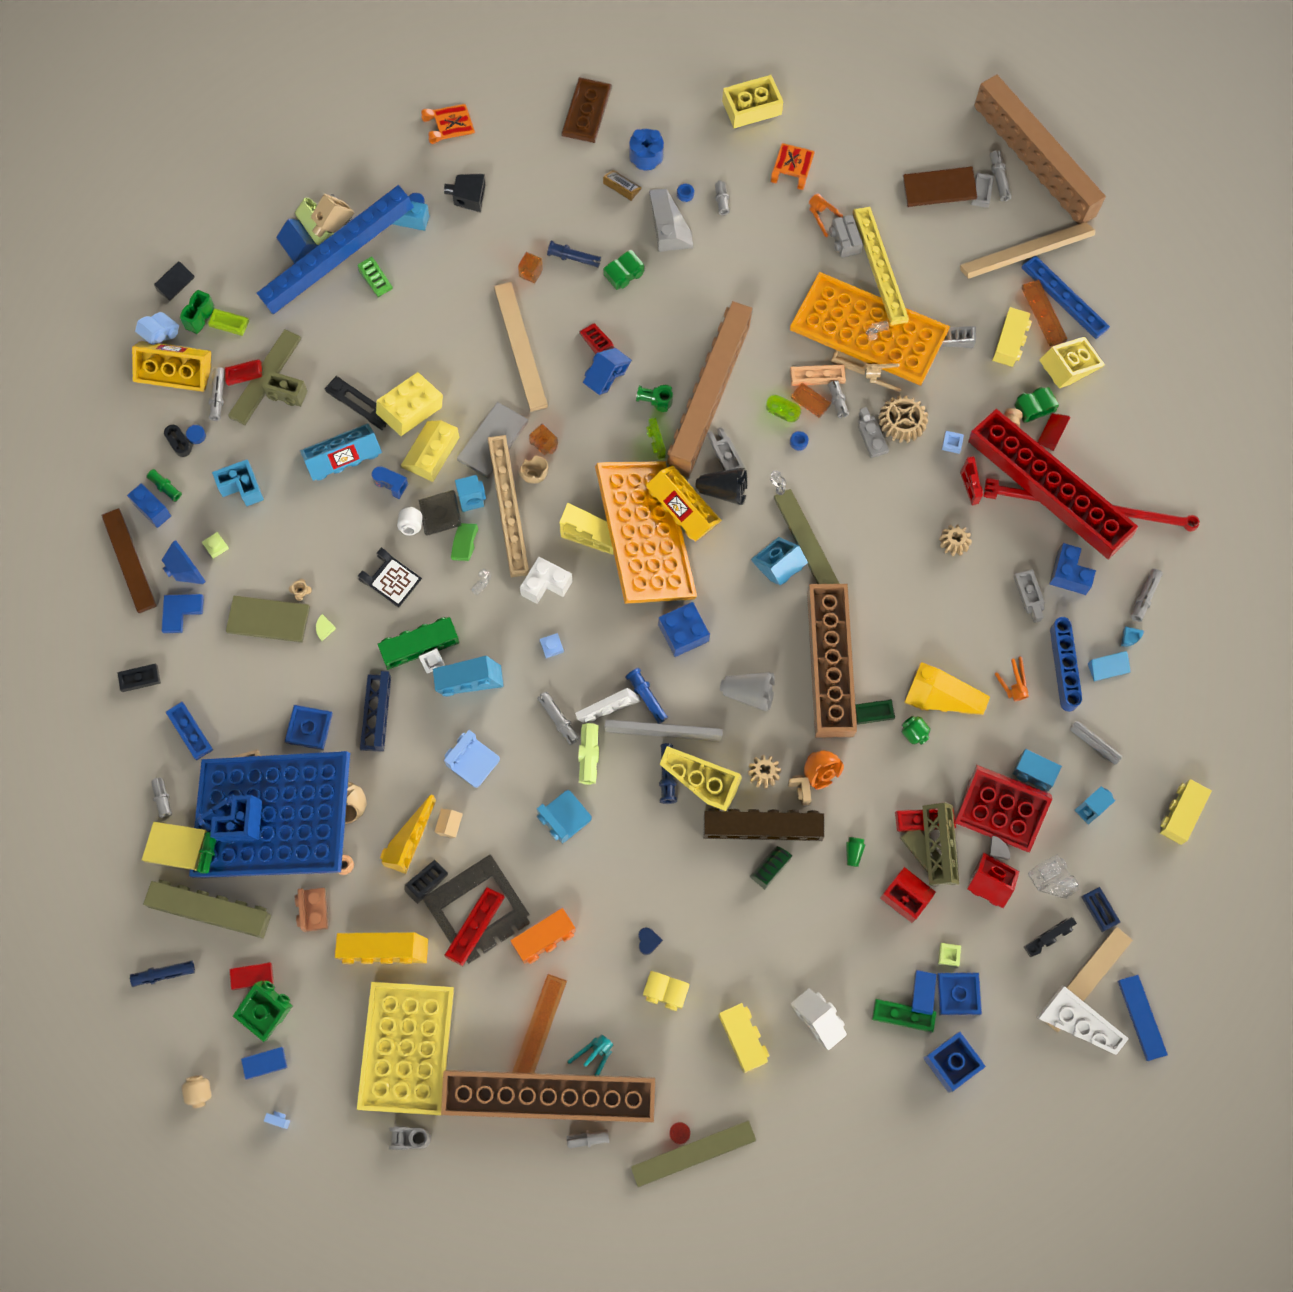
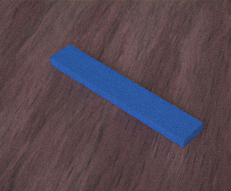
[1022,256,1110,339]

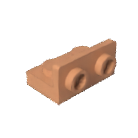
[295,888,328,932]

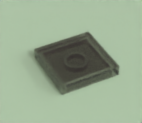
[419,490,462,536]

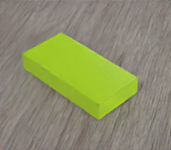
[208,309,249,336]

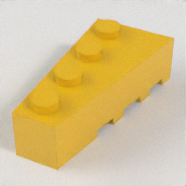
[335,932,428,964]

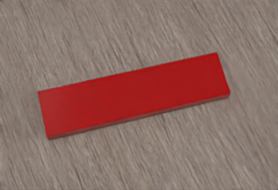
[444,887,505,966]

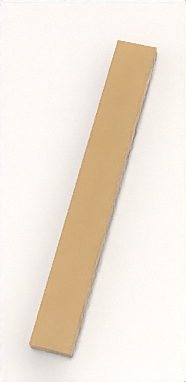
[960,222,1095,279]
[494,282,548,412]
[488,435,529,578]

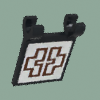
[358,547,422,608]

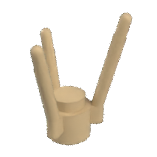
[866,363,901,392]

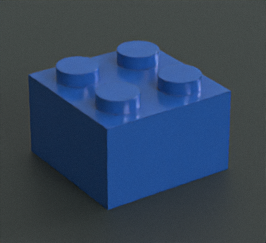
[658,602,710,657]
[923,1032,986,1093]

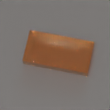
[791,383,831,418]

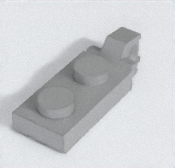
[858,407,889,458]
[1013,570,1045,623]

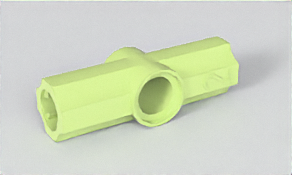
[579,723,599,785]

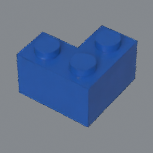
[583,348,632,395]
[1049,543,1096,595]
[210,795,262,842]

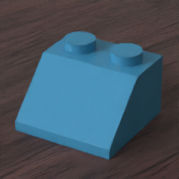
[751,537,808,585]

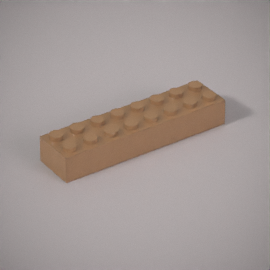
[807,584,857,738]

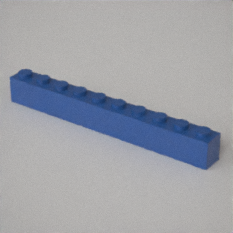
[256,185,414,315]

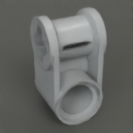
[389,1127,431,1150]

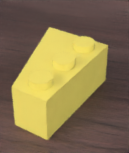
[560,503,614,555]

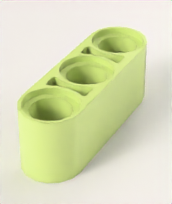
[295,198,334,245]

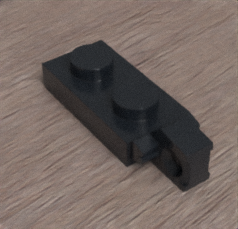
[1024,917,1077,957]

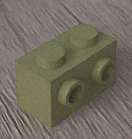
[263,371,308,407]

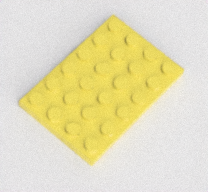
[357,982,454,1116]

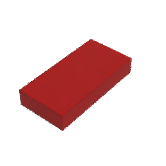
[225,359,262,386]
[229,962,274,990]

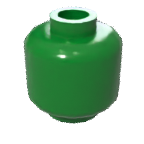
[901,716,931,745]

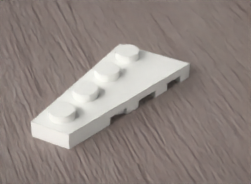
[1037,985,1129,1055]

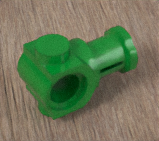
[636,384,673,412]

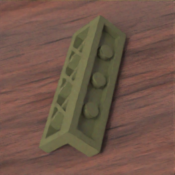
[922,802,959,886]

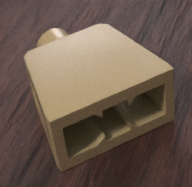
[311,194,355,237]

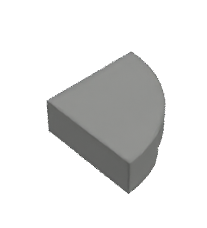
[989,836,1010,860]

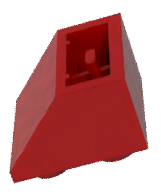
[880,867,936,923]

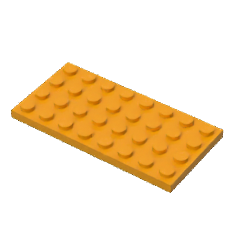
[790,272,950,386]
[595,461,697,604]

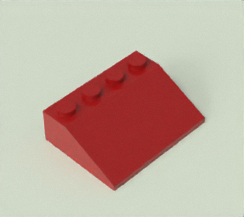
[955,765,1053,853]

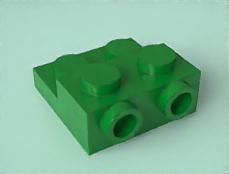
[233,981,293,1042]

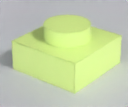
[202,532,229,559]

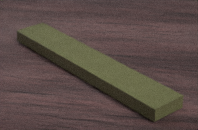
[228,329,301,425]
[774,489,840,584]
[631,1120,756,1187]

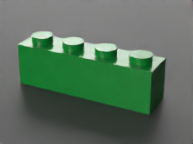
[377,617,460,670]

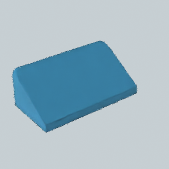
[1088,651,1131,681]

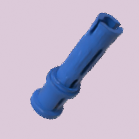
[625,668,668,724]

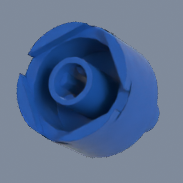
[629,129,664,171]

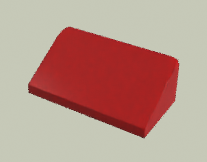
[1037,413,1071,451]

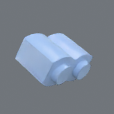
[135,312,179,344]

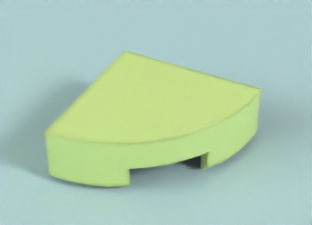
[316,614,336,641]

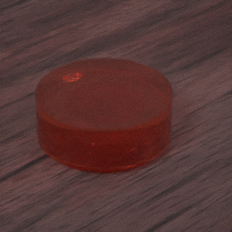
[669,1122,690,1144]

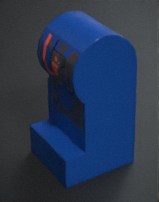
[372,466,408,499]

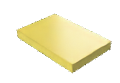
[142,822,207,870]

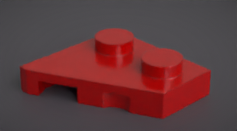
[960,456,983,505]

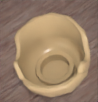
[520,455,548,484]

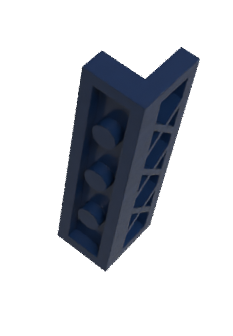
[360,671,391,752]

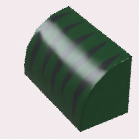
[750,846,793,890]

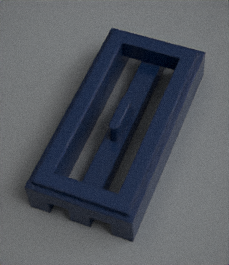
[1081,887,1121,932]

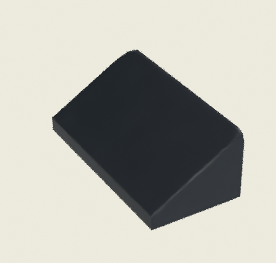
[154,261,195,301]

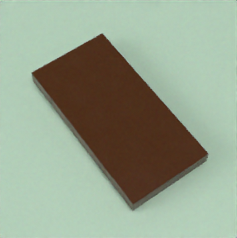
[562,77,612,143]
[903,166,977,207]

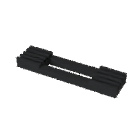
[325,376,388,430]

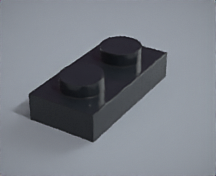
[117,663,161,692]

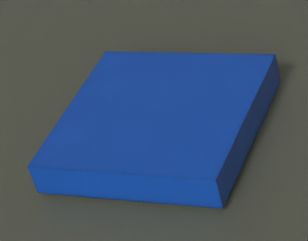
[284,705,333,750]
[937,973,982,1015]

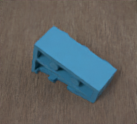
[433,656,504,697]

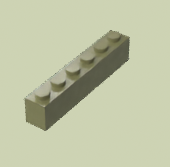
[143,879,271,939]

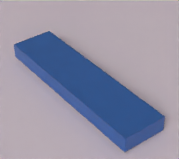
[1118,975,1168,1061]

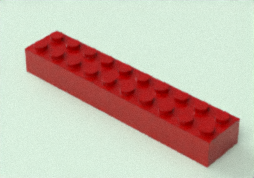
[968,409,1139,560]

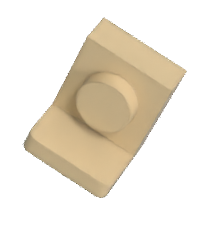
[788,775,811,806]

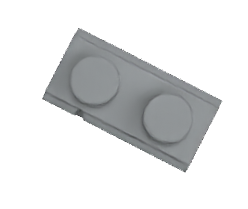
[829,215,863,258]

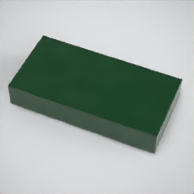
[855,699,895,725]

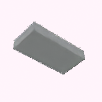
[971,173,994,208]

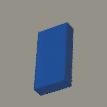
[911,970,937,1015]
[241,1047,288,1080]

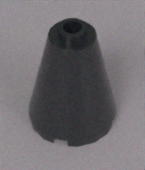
[695,468,748,505]

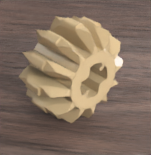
[939,524,972,557]
[748,754,781,789]

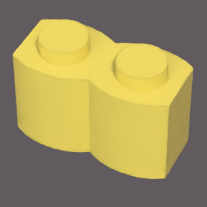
[643,971,690,1011]

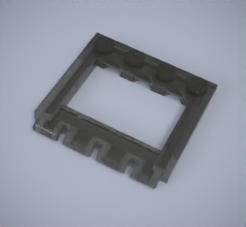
[422,854,530,964]

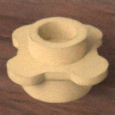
[289,579,312,601]

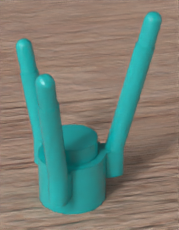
[567,1034,614,1075]

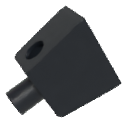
[444,174,486,212]

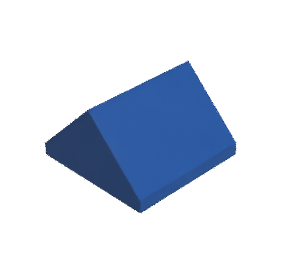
[276,219,318,264]

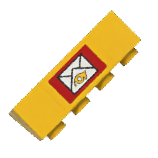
[132,341,211,392]
[646,465,722,542]

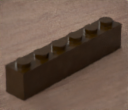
[703,808,824,841]

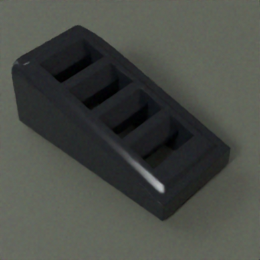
[404,860,448,904]

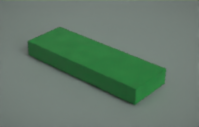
[872,999,937,1033]

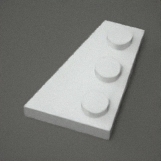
[575,688,641,723]

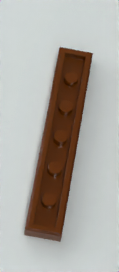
[101,508,157,613]

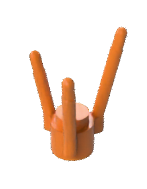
[809,194,843,237]
[995,656,1029,702]

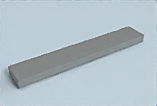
[605,720,723,741]

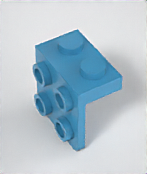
[537,790,592,844]

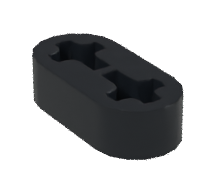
[164,424,192,457]

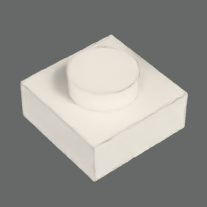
[419,648,445,674]

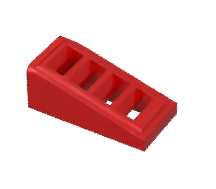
[579,323,614,354]

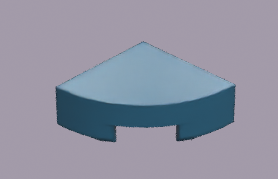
[1121,627,1144,647]

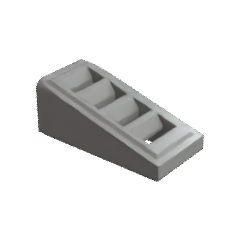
[941,326,976,348]

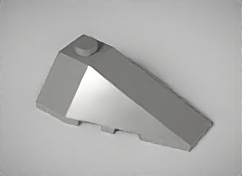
[649,189,693,252]

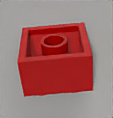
[967,853,1020,909]

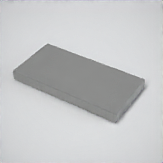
[457,402,528,478]

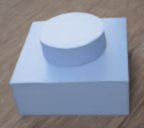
[942,431,964,454]
[540,633,564,658]
[264,1111,290,1129]

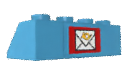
[300,423,382,481]

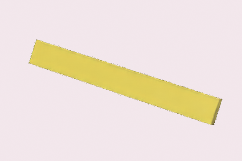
[853,207,909,325]

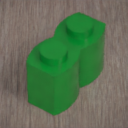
[603,250,644,290]
[180,290,215,334]
[1014,387,1059,423]

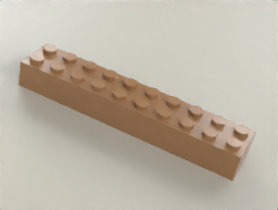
[974,74,1106,224]
[667,301,753,478]
[441,1070,655,1123]

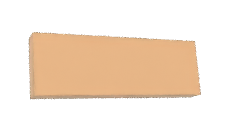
[790,364,846,386]

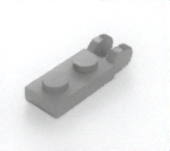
[707,427,744,471]

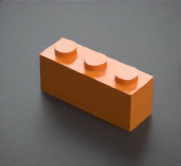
[510,908,576,964]

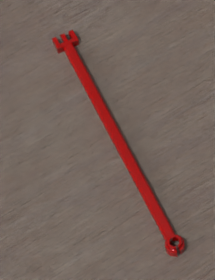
[984,478,1200,532]

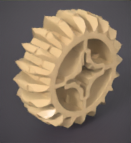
[878,395,928,443]

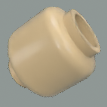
[182,1075,211,1108]

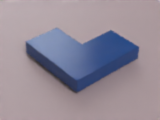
[162,594,204,633]

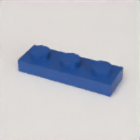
[166,701,213,761]

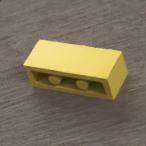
[992,307,1032,367]
[1160,779,1212,845]
[718,1003,769,1073]

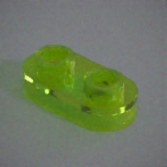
[766,395,801,422]

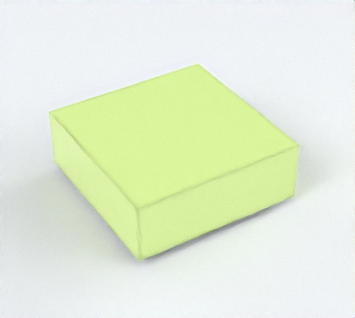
[938,943,961,967]

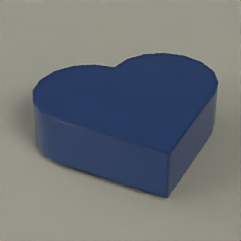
[638,927,663,955]

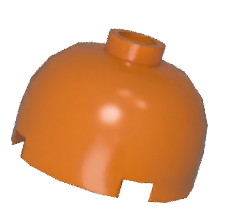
[804,750,844,790]

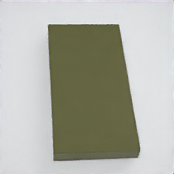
[226,596,310,643]

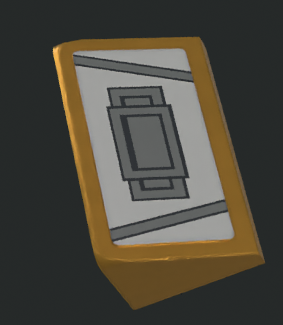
[603,170,641,201]

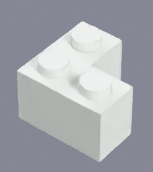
[520,557,572,604]
[790,988,847,1050]

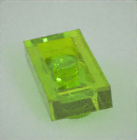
[646,418,666,459]

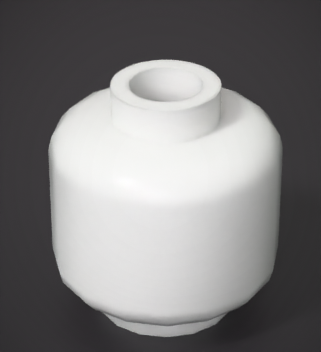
[397,507,423,536]

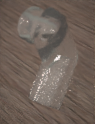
[866,321,889,340]

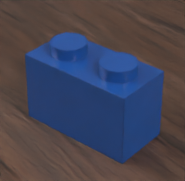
[127,483,171,528]

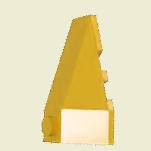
[904,662,990,715]
[380,795,436,874]

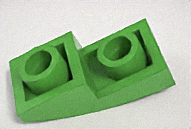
[451,523,478,561]

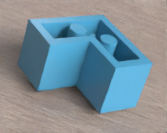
[212,459,264,507]

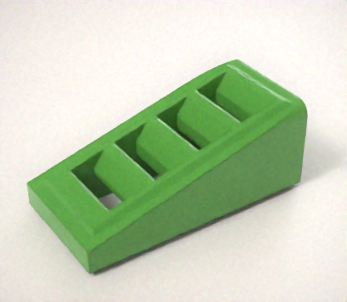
[358,257,393,297]

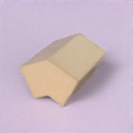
[435,808,463,838]

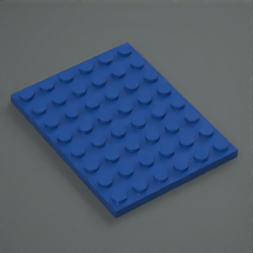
[189,751,350,878]

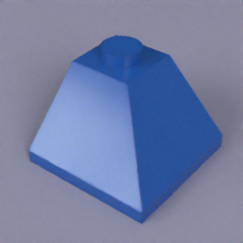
[162,540,206,584]

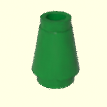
[846,837,866,867]

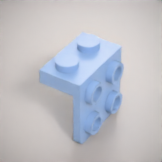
[444,730,500,788]

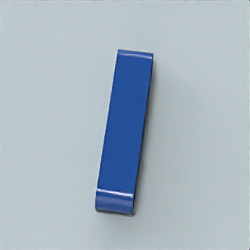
[1050,617,1082,712]

